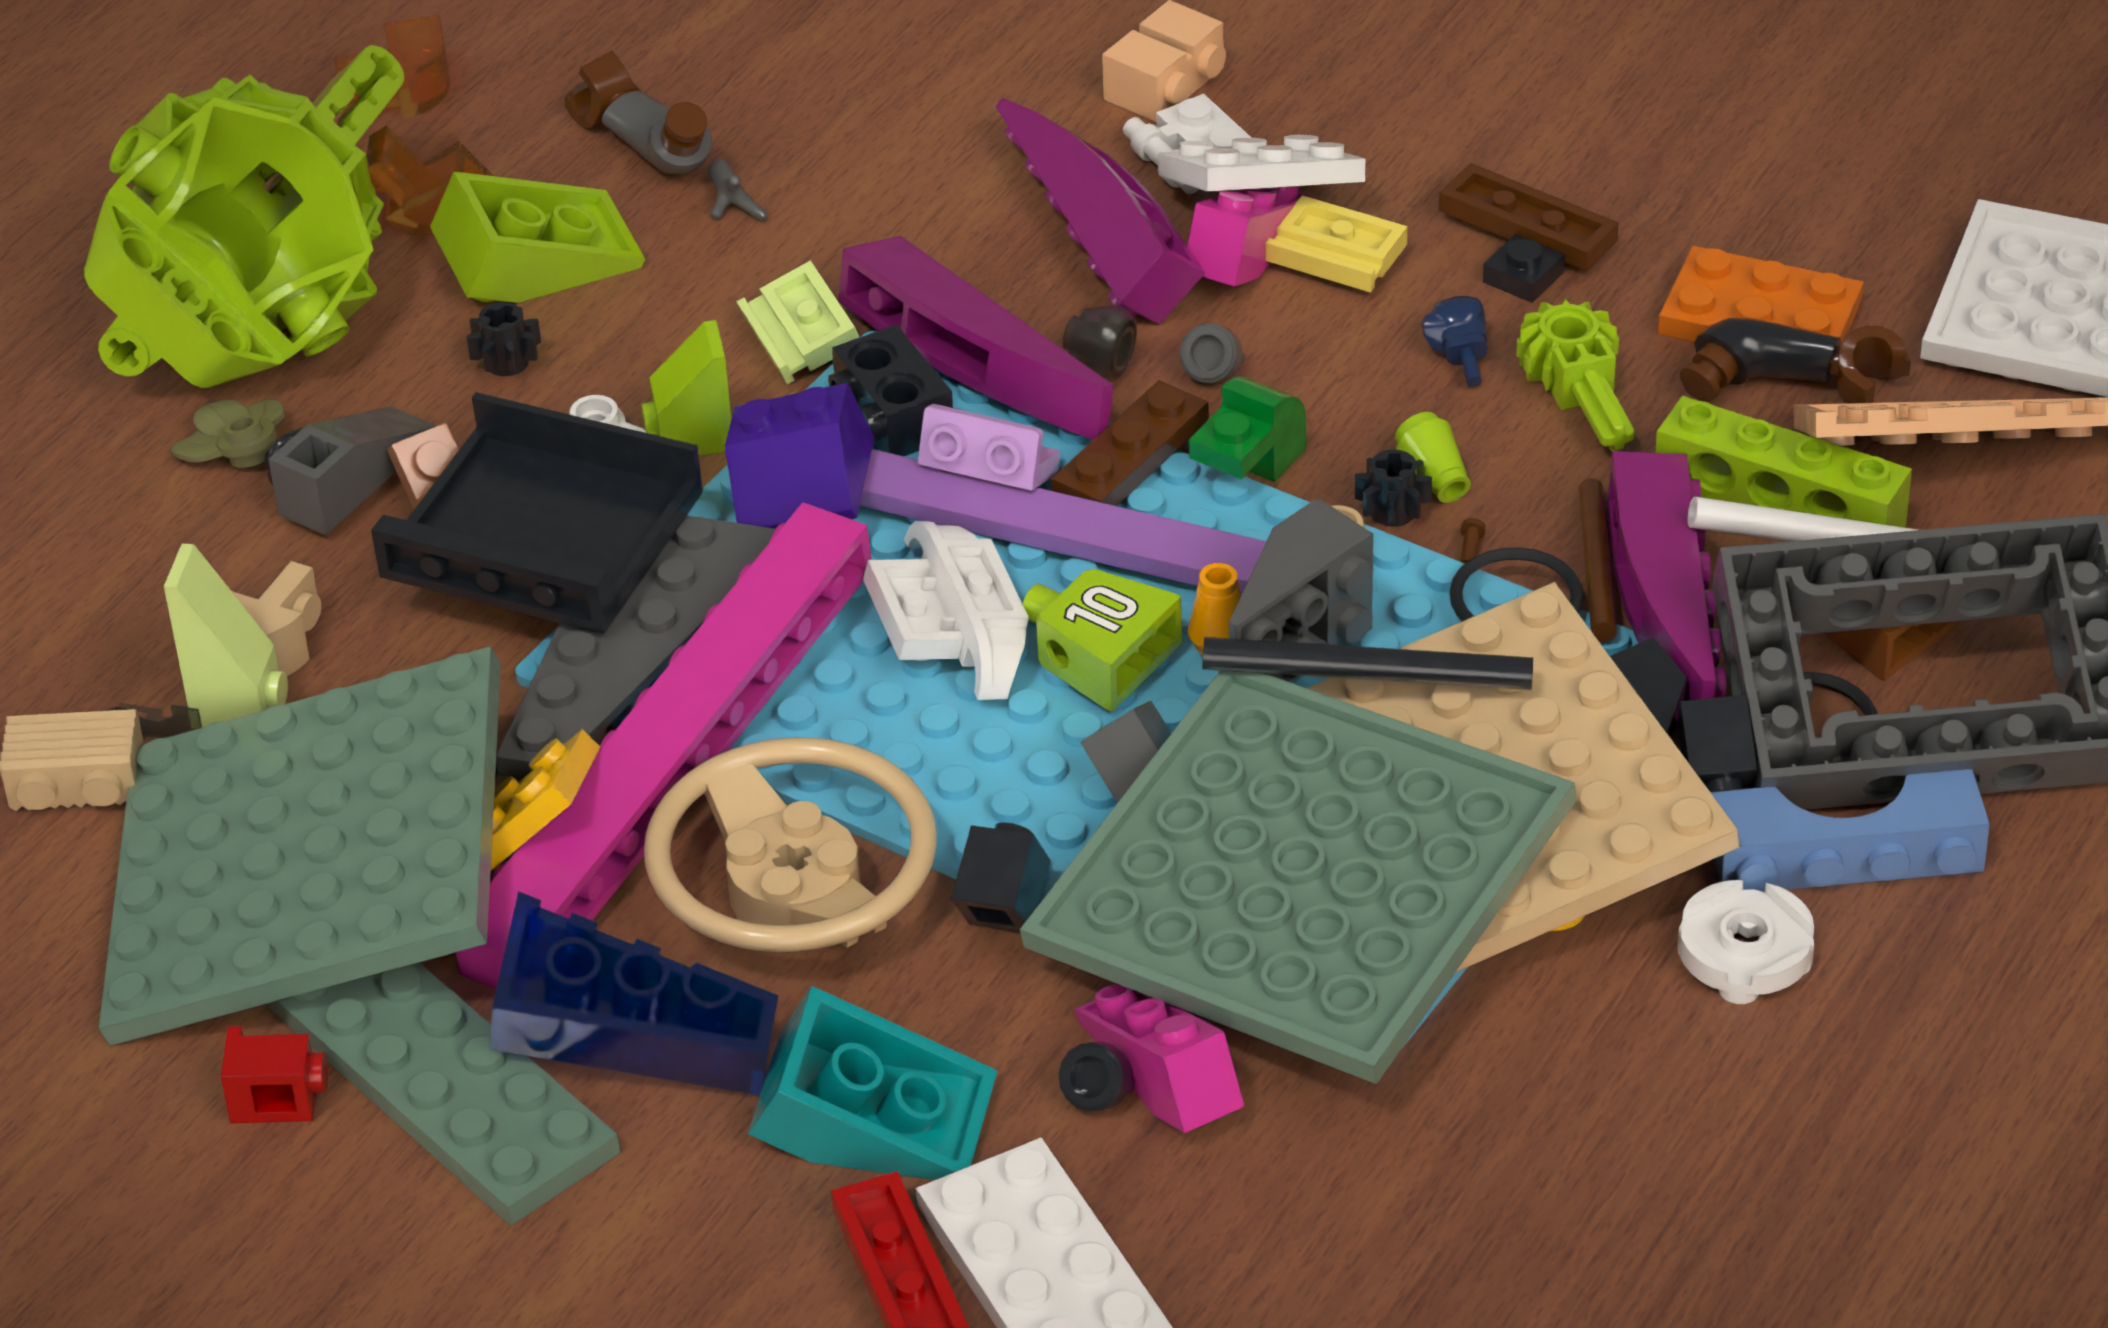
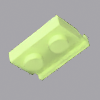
[736,260,860,385]

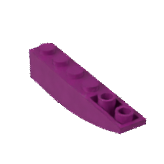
[996,98,1205,325]
[838,236,1114,440]
[1607,451,1726,701]

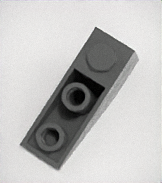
[268,406,437,535]

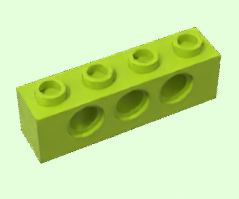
[1656,396,1912,528]

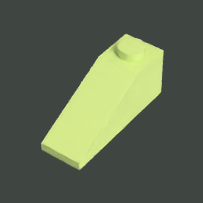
[164,543,288,729]

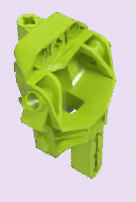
[84,45,405,388]

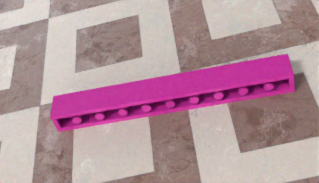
[455,502,872,1002]

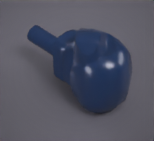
[1421,296,1488,387]

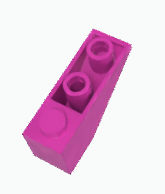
[1187,186,1317,287]
[1074,984,1244,1133]

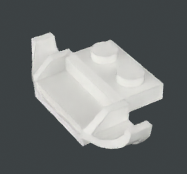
[863,521,1029,700]

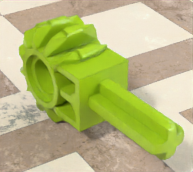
[1516,297,1635,451]

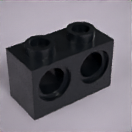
[828,324,953,456]

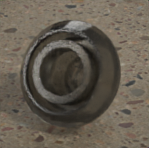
[1063,306,1137,382]

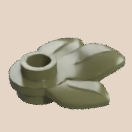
[170,399,285,468]

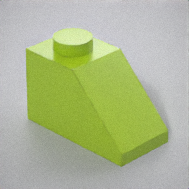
[641,320,731,456]

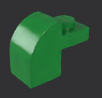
[1189,376,1306,482]

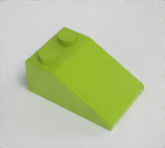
[430,171,645,303]

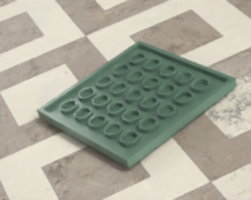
[98,646,501,1046]
[1020,671,1577,1084]

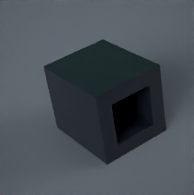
[1678,695,1757,792]
[951,822,1051,932]

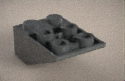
[1229,498,1373,683]

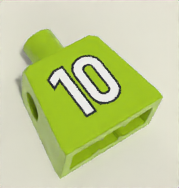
[1022,569,1182,712]

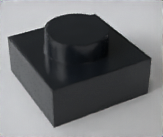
[1483,234,1565,303]

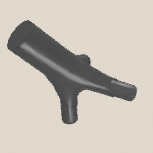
[708,159,769,222]

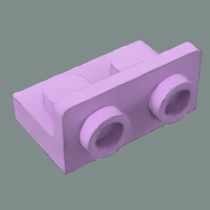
[917,404,1061,491]

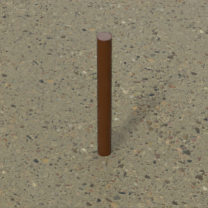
[1579,478,1617,643]

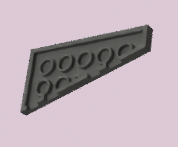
[496,516,775,779]

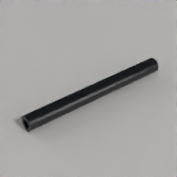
[1202,637,1533,690]

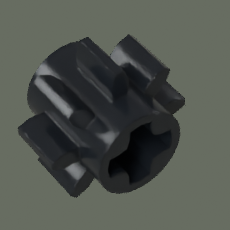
[466,302,541,376]
[1355,450,1432,527]

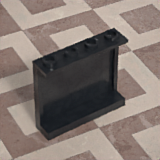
[371,392,703,634]

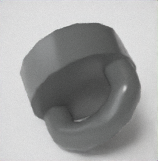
[1180,323,1245,384]

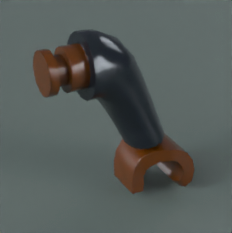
[1680,318,1911,403]

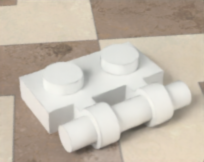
[1123,94,1252,194]

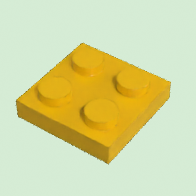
[491,729,600,871]

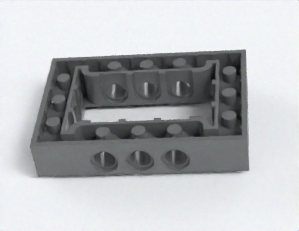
[1712,514,2108,810]

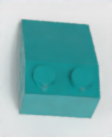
[748,986,998,1180]

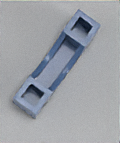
[1710,769,1990,892]

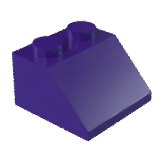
[725,383,875,529]

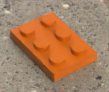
[1658,246,1864,346]

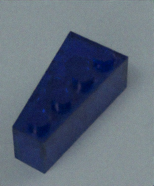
[490,891,779,1095]

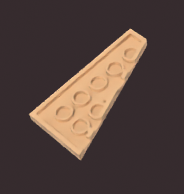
[1794,397,2108,446]

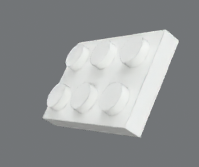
[1158,135,1366,192]

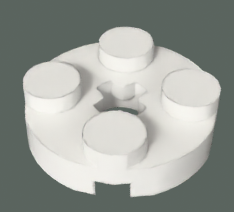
[1677,880,1814,1004]

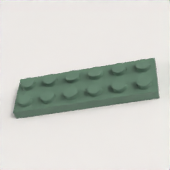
[264,962,620,1226]

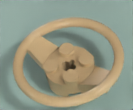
[644,737,937,953]

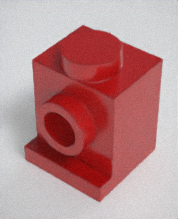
[221,1026,328,1124]

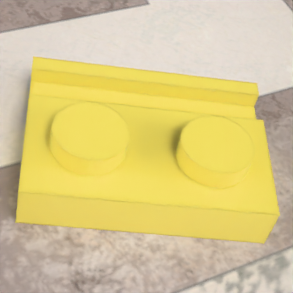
[1265,195,1408,292]

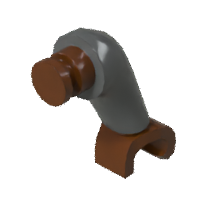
[564,50,712,175]

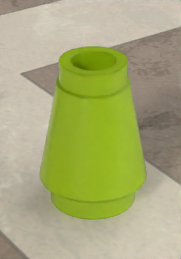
[1395,412,1471,503]

